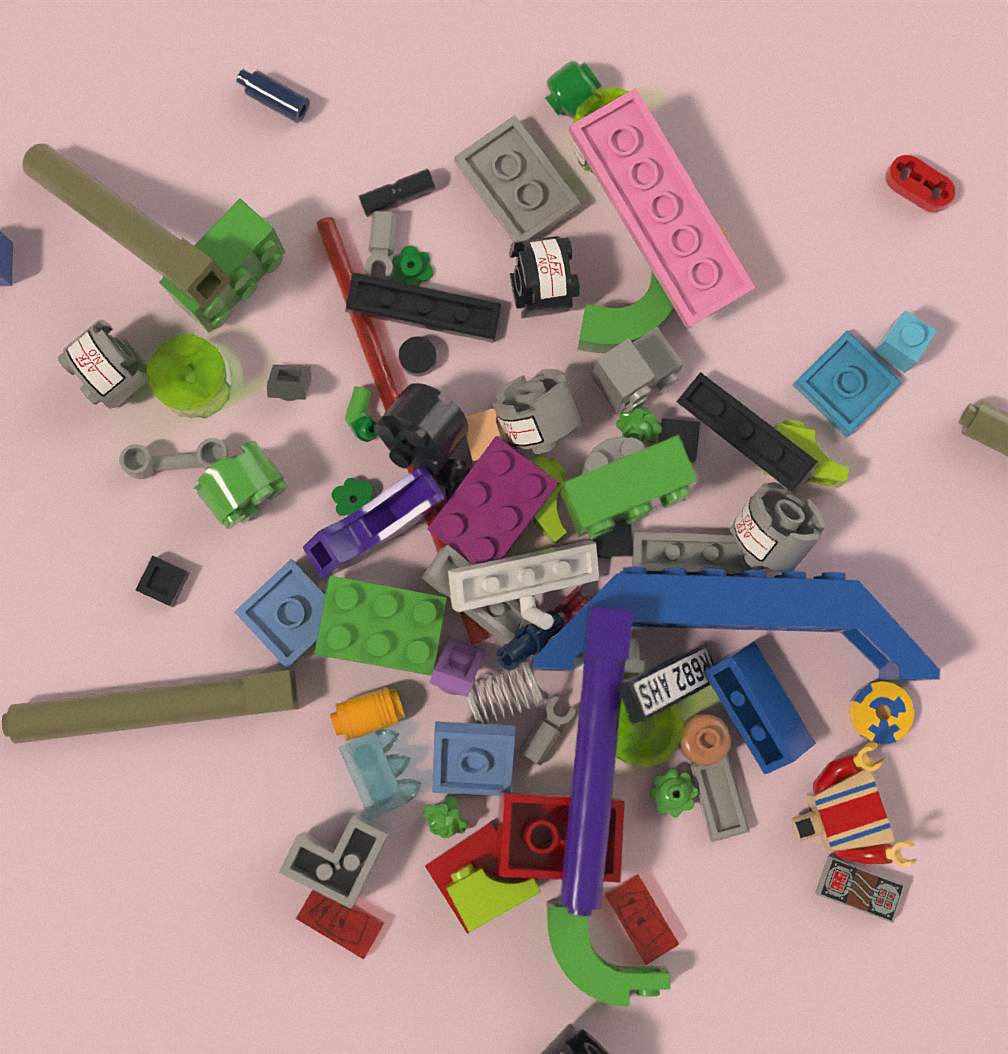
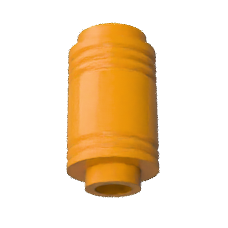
[330,687,406,741]

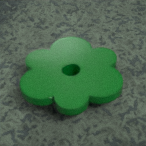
[392,245,433,286]
[332,478,374,516]

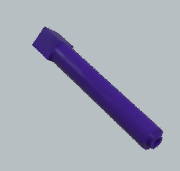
[560,606,633,916]

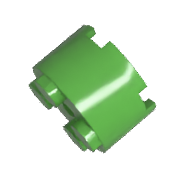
[193,441,288,529]

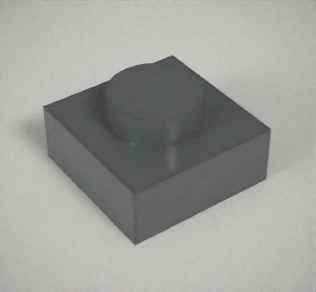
[267,364,311,401]

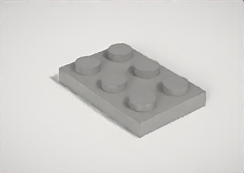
[454,115,581,242]

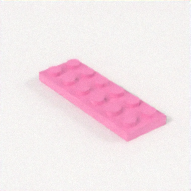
[568,88,755,329]

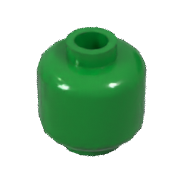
[545,61,602,118]

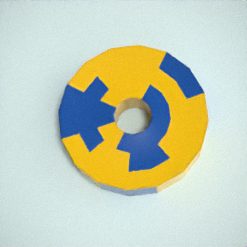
[849,681,915,744]

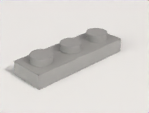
[632,532,750,575]
[422,545,532,645]

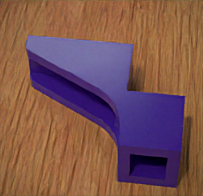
[302,465,445,580]

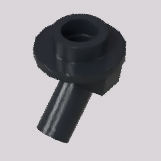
[436,459,471,501]

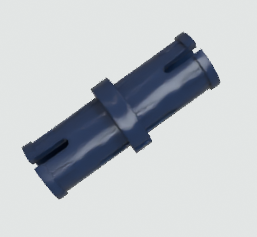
[496,610,564,670]

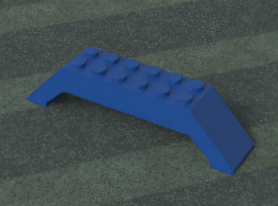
[532,567,940,681]

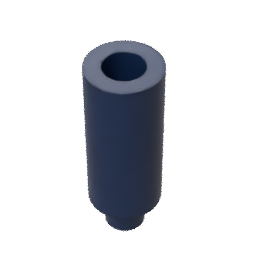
[236,69,310,123]

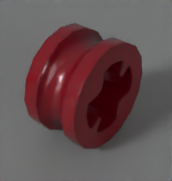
[554,586,592,623]

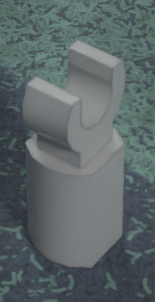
[364,211,398,280]
[518,696,576,766]

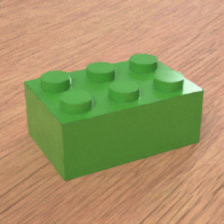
[159,198,286,333]
[561,435,698,540]
[313,576,447,675]

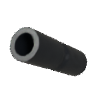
[358,168,436,217]

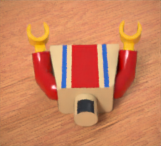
[791,742,918,867]

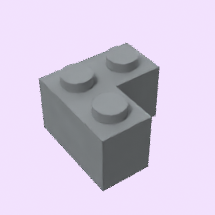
[592,327,683,414]
[279,813,391,909]

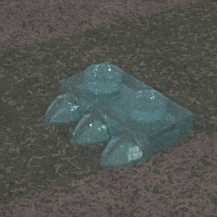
[338,729,421,820]

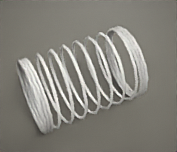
[467,659,544,724]

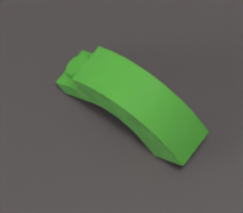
[577,272,674,353]
[547,902,670,1007]

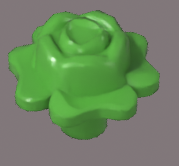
[616,407,662,444]
[650,768,698,818]
[422,796,469,839]

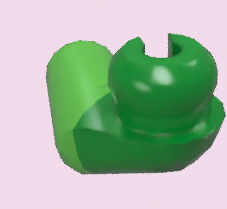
[345,386,378,442]

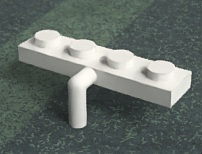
[448,540,599,630]

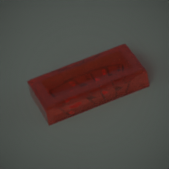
[604,873,680,965]
[296,890,385,960]

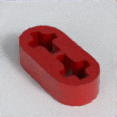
[885,155,955,213]

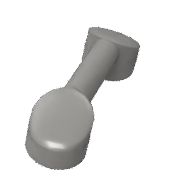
[119,438,229,479]

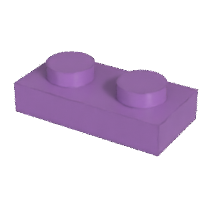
[429,637,486,697]

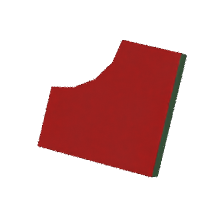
[425,821,498,934]

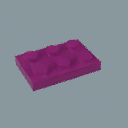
[427,436,560,565]

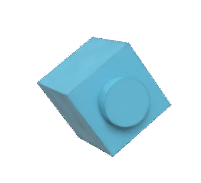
[873,310,938,373]

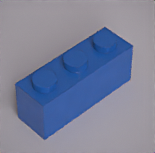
[703,641,816,775]

